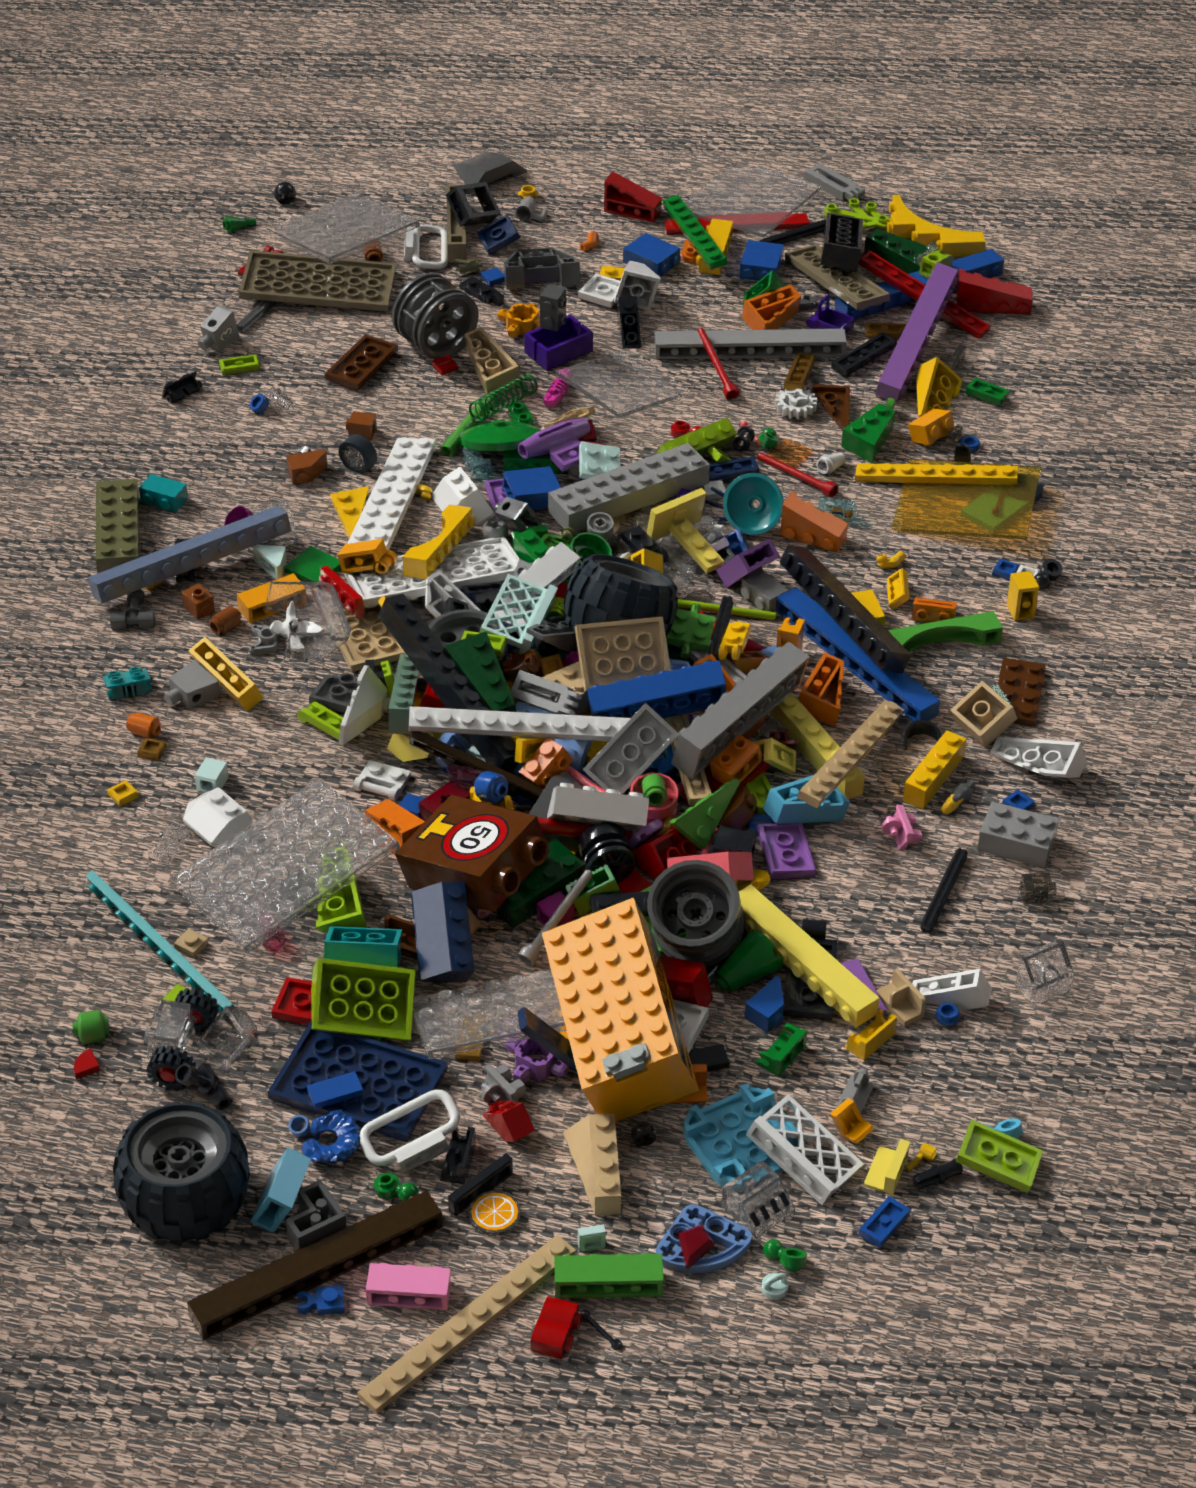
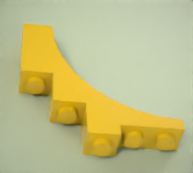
[887,195,986,257]

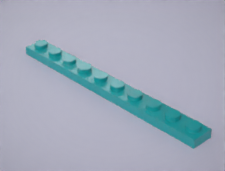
[85,870,240,1021]

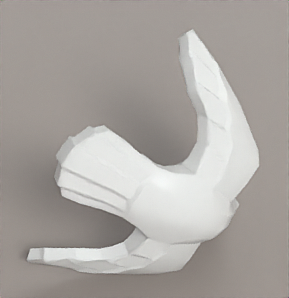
[269,601,324,651]

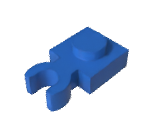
[297,1285,345,1315]

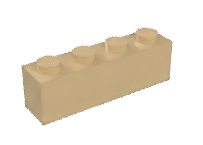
[563,1114,621,1215]

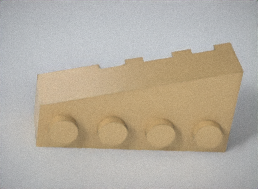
[464,327,520,394]

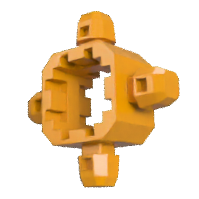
[497,303,540,338]

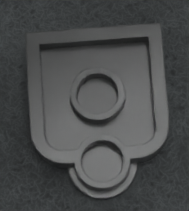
[309,673,360,713]

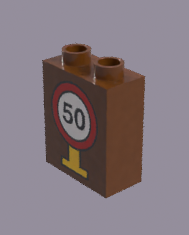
[394,795,550,912]

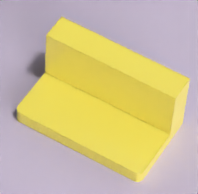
[753,738,796,773]
[864,1139,910,1195]

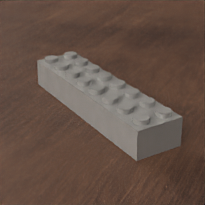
[548,443,710,532]
[671,642,810,779]

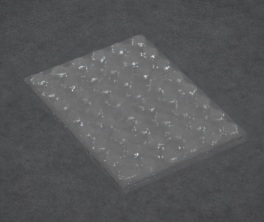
[169,778,400,954]

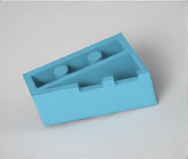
[763,775,850,824]

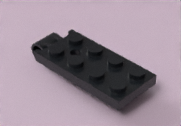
[783,919,837,1021]

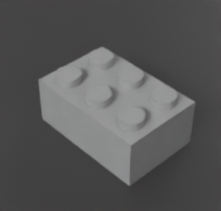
[977,801,1059,868]

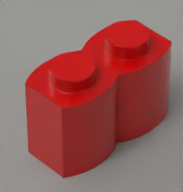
[530,1296,582,1359]

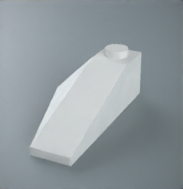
[339,665,390,746]
[990,737,1087,778]

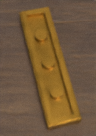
[783,353,816,390]

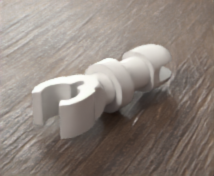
[703,524,725,544]

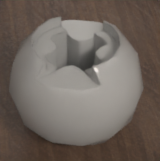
[482,518,508,539]

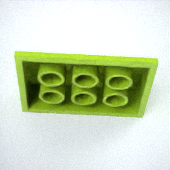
[311,958,415,1041]

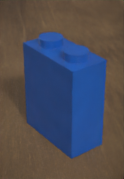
[623,233,681,277]
[739,240,784,281]
[502,466,562,510]

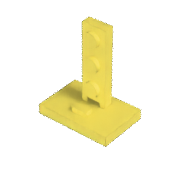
[647,488,724,574]

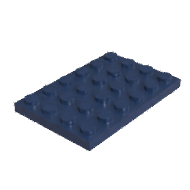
[268,1021,448,1142]

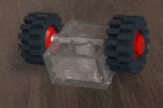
[144,988,219,1091]

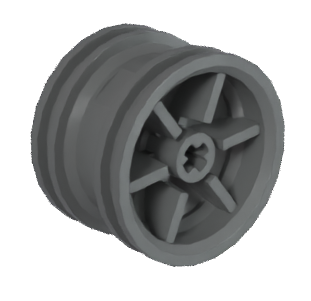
[647,860,745,968]

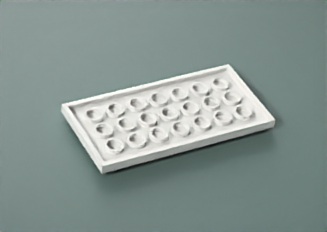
[344,536,520,608]

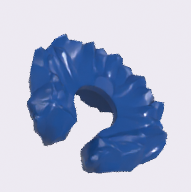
[301,1110,360,1164]

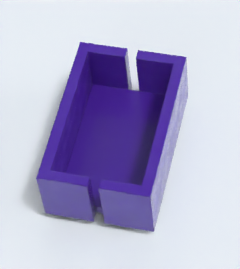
[524,314,593,370]

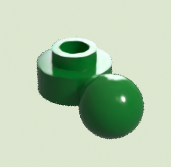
[758,428,779,450]
[374,1173,419,1202]
[763,1239,807,1271]

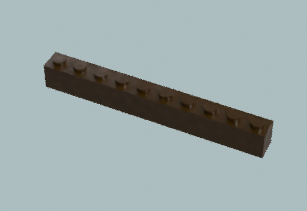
[187,1190,443,1340]

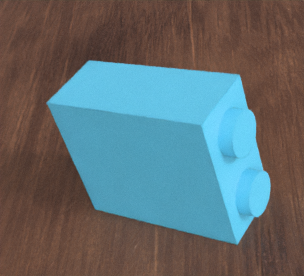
[250,1148,311,1232]

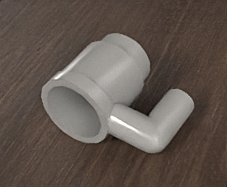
[515,197,548,222]

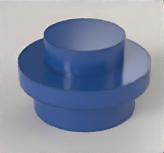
[935,1003,960,1026]

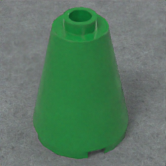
[715,929,783,993]

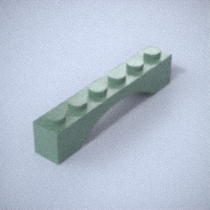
[388,653,422,734]

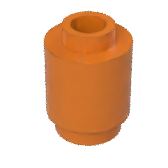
[126,712,161,739]

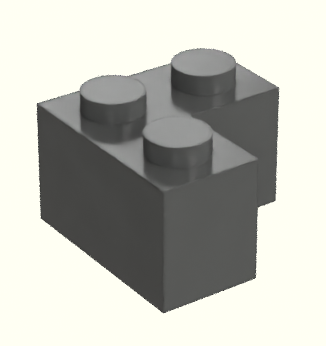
[286,1179,347,1250]

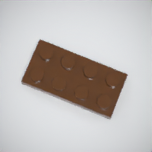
[325,334,398,390]
[996,657,1046,727]

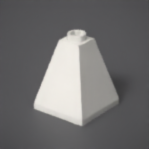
[614,261,660,310]

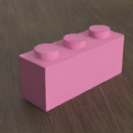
[366,1263,451,1310]

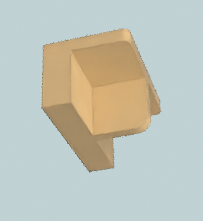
[876,969,926,1027]

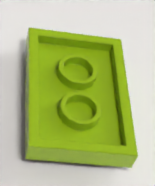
[956,1119,1043,1193]

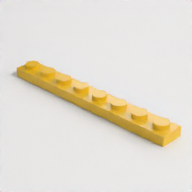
[855,463,1018,485]

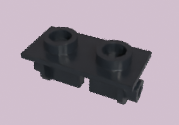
[162,371,202,403]

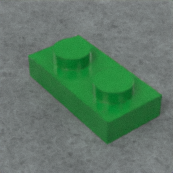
[965,378,1009,406]

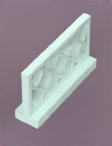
[480,574,558,654]

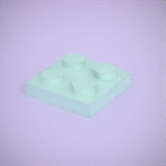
[579,441,620,479]

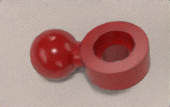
[671,420,702,438]

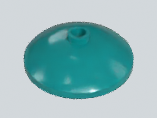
[723,473,784,535]

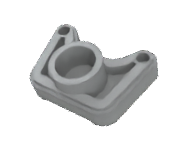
[249,625,279,656]

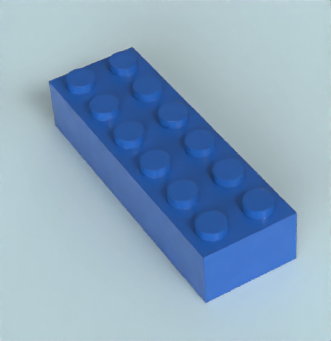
[587,660,726,718]

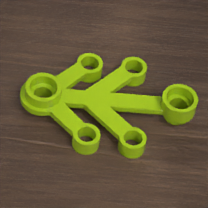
[824,198,890,231]

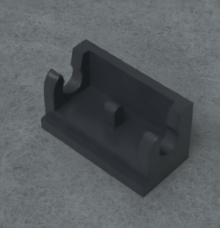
[440,1127,476,1184]

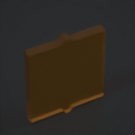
[767,438,812,468]

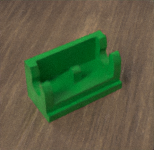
[756,1023,807,1077]

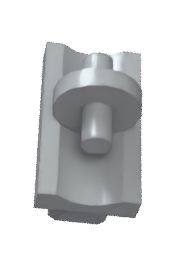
[481,1063,526,1103]

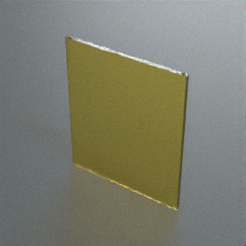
[891,459,1042,540]

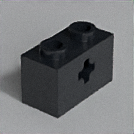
[461,581,504,613]

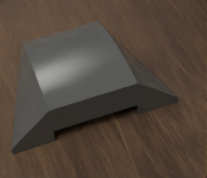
[454,152,527,195]

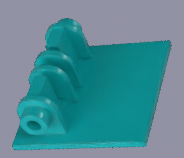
[102,667,152,700]

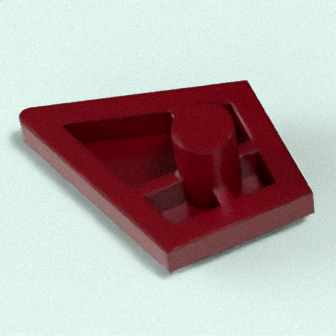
[678,1224,715,1269]

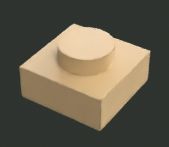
[174,929,208,958]

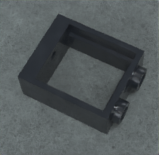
[446,182,501,227]

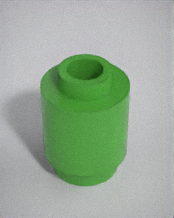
[642,774,667,806]

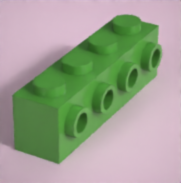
[554,1253,664,1298]

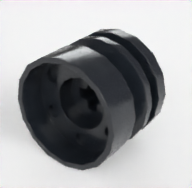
[578,822,636,883]

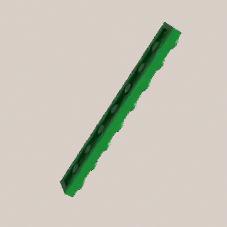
[662,195,728,270]

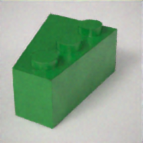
[841,403,895,463]

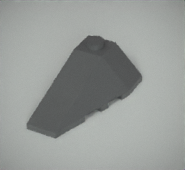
[526,615,578,654]

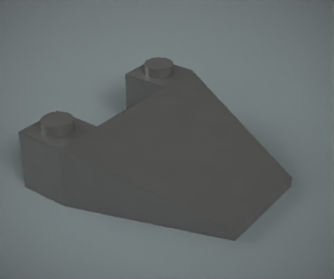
[504,247,580,292]

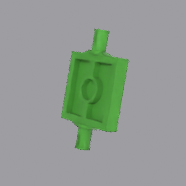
[666,603,716,659]

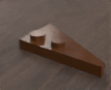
[812,384,850,432]

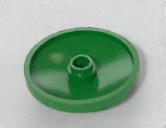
[460,419,540,451]

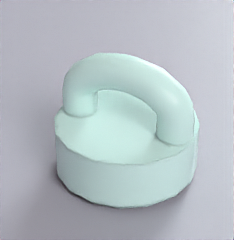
[761,1273,788,1300]

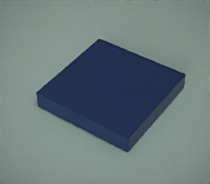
[477,214,521,255]

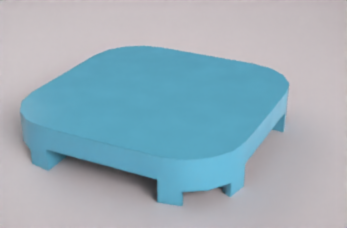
[683,1083,805,1190]

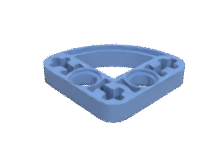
[656,1204,752,1273]

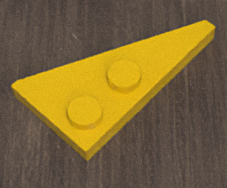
[330,486,369,539]

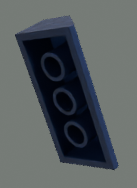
[411,882,475,983]

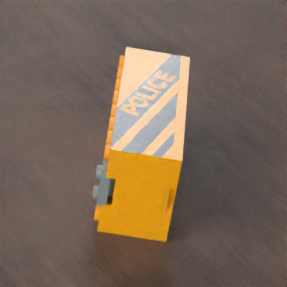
[542,898,699,1122]

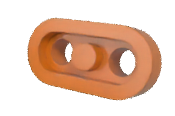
[681,239,699,263]

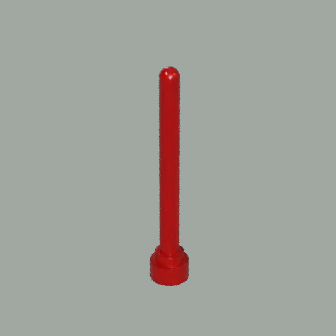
[697,328,740,400]
[757,453,839,499]

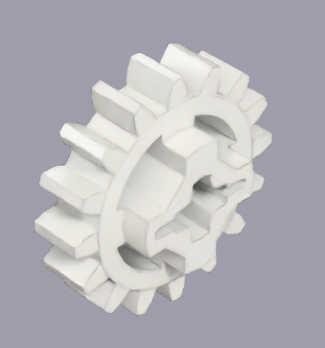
[775,388,817,419]

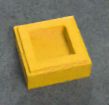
[107,780,139,807]

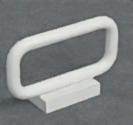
[404,224,448,270]
[359,1089,461,1173]

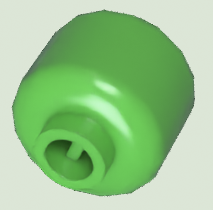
[72,1010,110,1044]

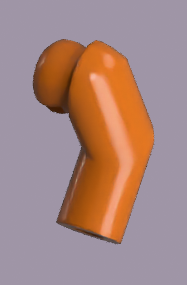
[580,231,599,252]

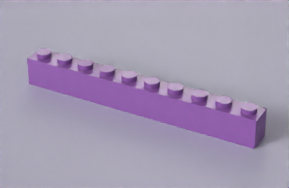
[875,262,959,402]

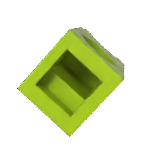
[919,250,953,279]

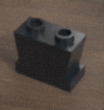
[709,825,757,859]

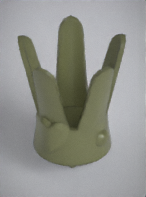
[454,258,483,277]

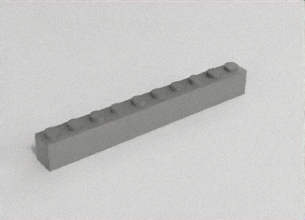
[654,329,847,359]

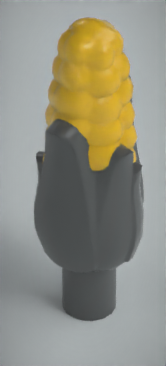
[941,779,976,814]

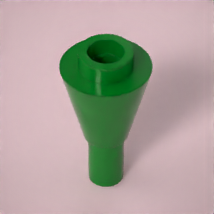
[222,215,256,233]

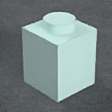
[195,757,228,792]

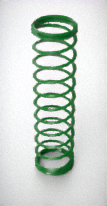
[469,373,538,422]

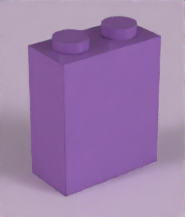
[716,538,780,588]

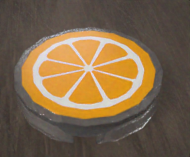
[468,1191,521,1238]

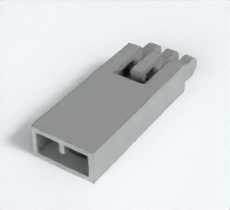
[804,163,865,201]
[510,670,582,715]

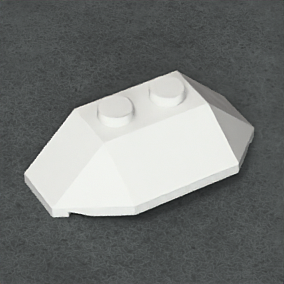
[431,467,495,526]
[425,570,481,618]
[183,787,263,853]

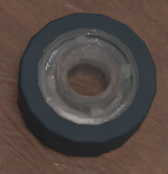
[338,434,378,474]

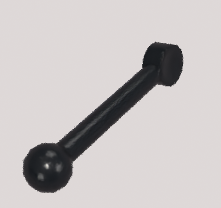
[580,1310,622,1350]

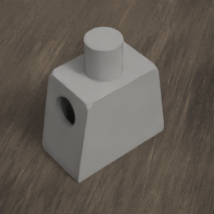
[164,660,220,708]

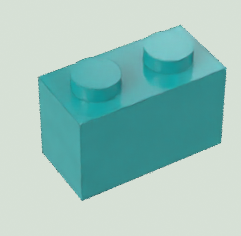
[139,474,188,512]

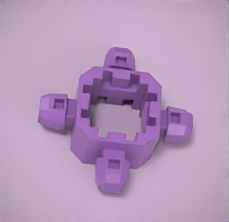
[505,1035,569,1083]

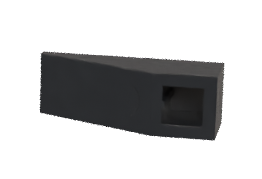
[617,296,642,348]

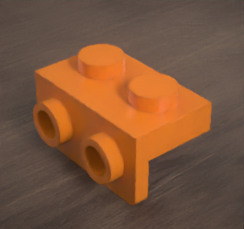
[911,597,957,622]

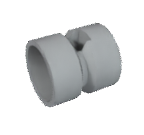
[587,512,614,546]

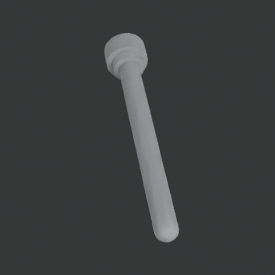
[518,870,593,966]

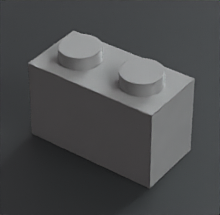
[741,569,789,612]

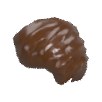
[503,649,541,682]

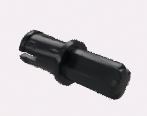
[912,1158,963,1190]

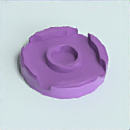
[628,819,664,849]

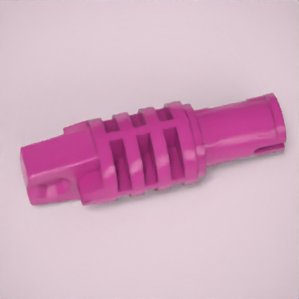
[544,371,573,407]

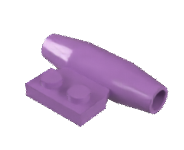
[518,418,590,472]

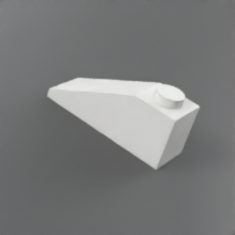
[912,969,992,1010]

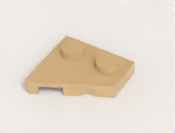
[543,406,596,429]

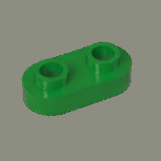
[508,402,534,425]

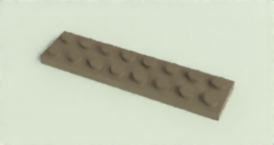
[785,244,890,310]

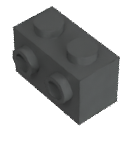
[540,283,567,332]

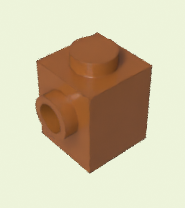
[346,411,377,441]
[181,583,215,620]

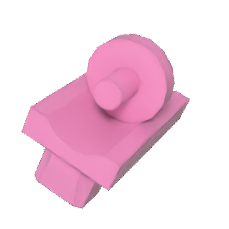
[882,804,922,850]

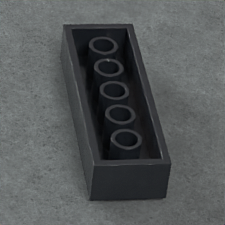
[820,213,863,272]

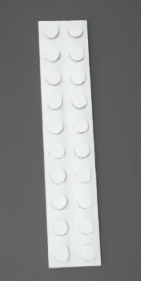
[347,437,436,550]

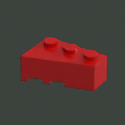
[604,171,662,223]

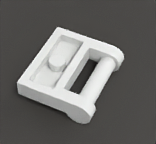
[353,760,411,801]

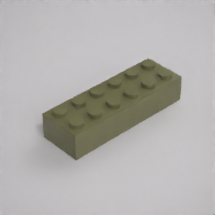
[95,479,140,573]

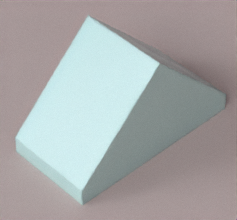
[253,544,287,580]

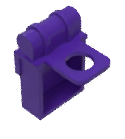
[806,295,855,334]

